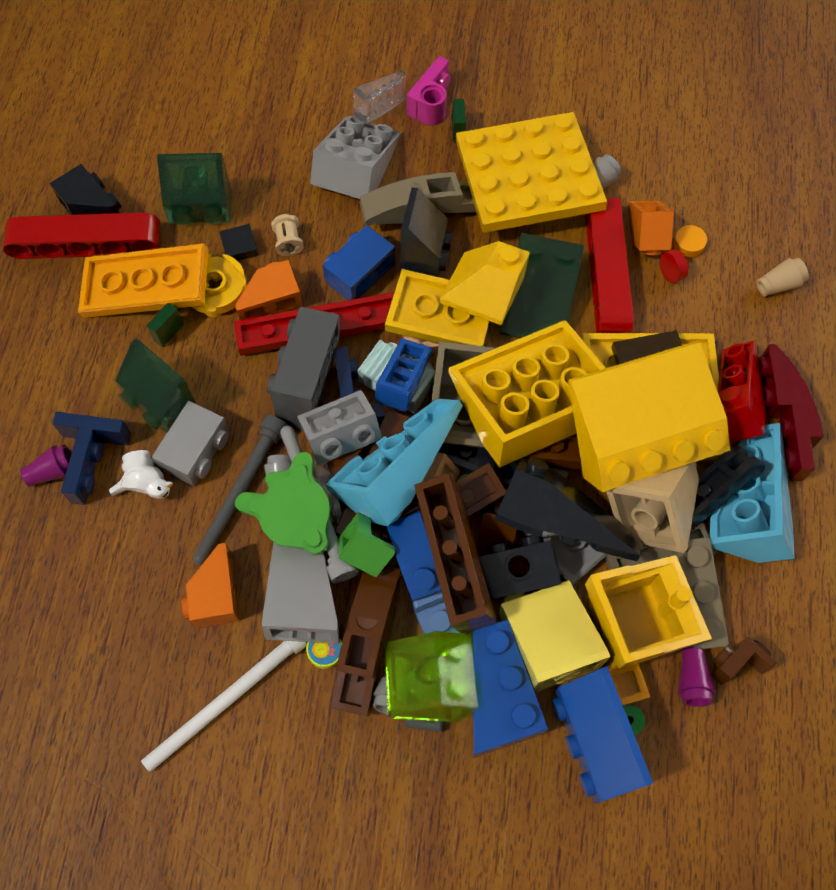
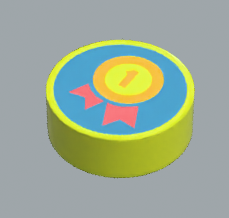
[306,639,342,669]

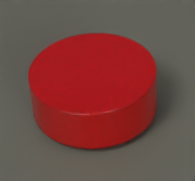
[659,249,689,283]

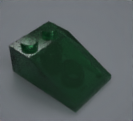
[499,233,585,338]

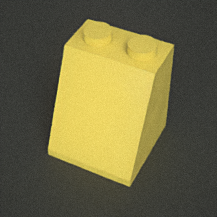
[498,580,611,693]

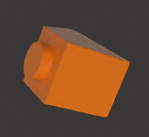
[629,201,674,255]
[235,260,303,320]
[181,543,239,628]

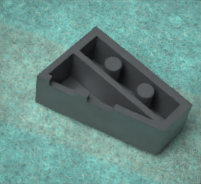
[267,306,341,431]

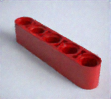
[585,197,633,333]
[2,213,160,259]

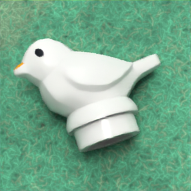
[109,450,173,499]

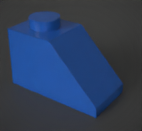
[387,511,441,601]

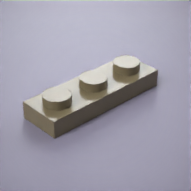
[672,537,729,649]

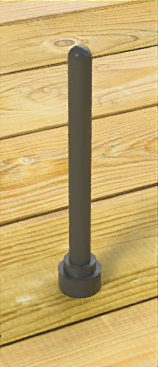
[193,414,289,565]

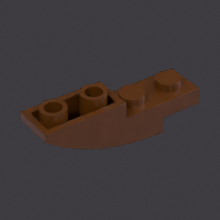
[331,566,402,716]

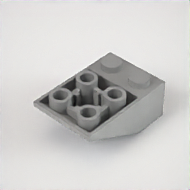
[310,116,401,199]

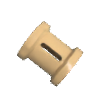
[271,214,304,256]

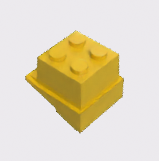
[585,555,712,670]

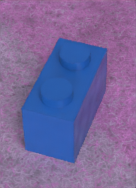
[323,225,396,300]

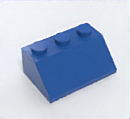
[551,667,654,804]

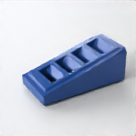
[375,338,433,411]

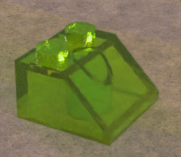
[385,631,478,722]

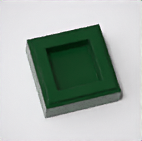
[451,99,466,143]
[147,303,184,347]

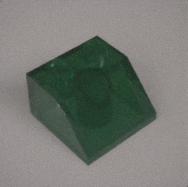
[157,153,232,225]
[115,338,196,433]

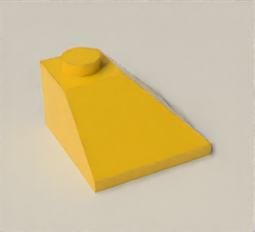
[440,241,530,325]

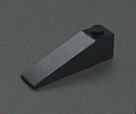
[495,457,643,561]

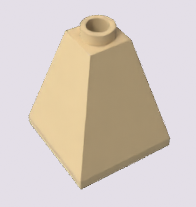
[606,462,699,553]

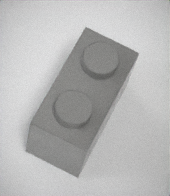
[152,400,229,487]

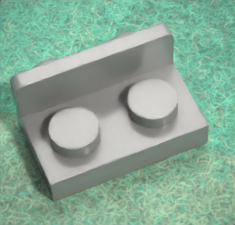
[297,390,382,465]

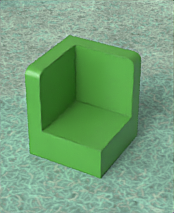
[339,512,395,577]

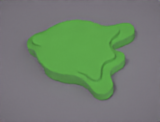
[235,452,332,555]

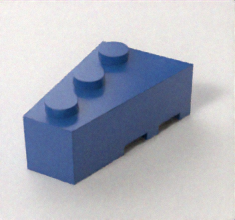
[471,620,548,759]

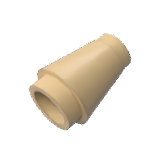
[756,258,809,297]

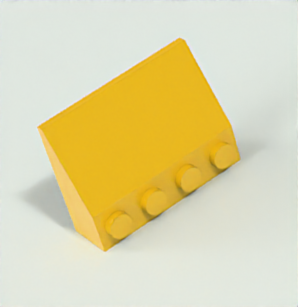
[448,320,606,468]
[568,341,730,492]

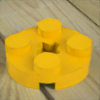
[192,254,247,318]

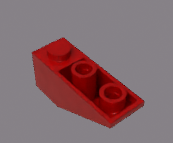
[718,340,766,443]

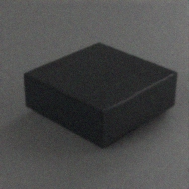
[219,224,258,260]

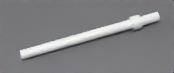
[141,641,307,772]

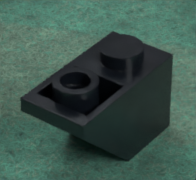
[49,164,122,215]

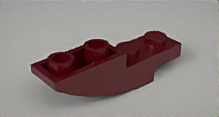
[758,344,824,481]

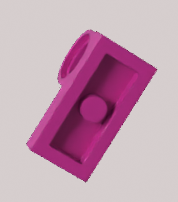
[407,56,450,125]

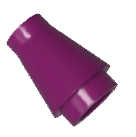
[20,445,72,487]
[678,648,716,707]

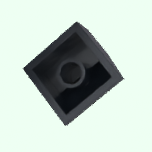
[399,187,452,277]

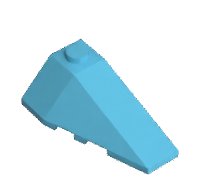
[325,399,463,526]
[710,422,794,563]

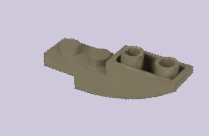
[359,172,477,225]

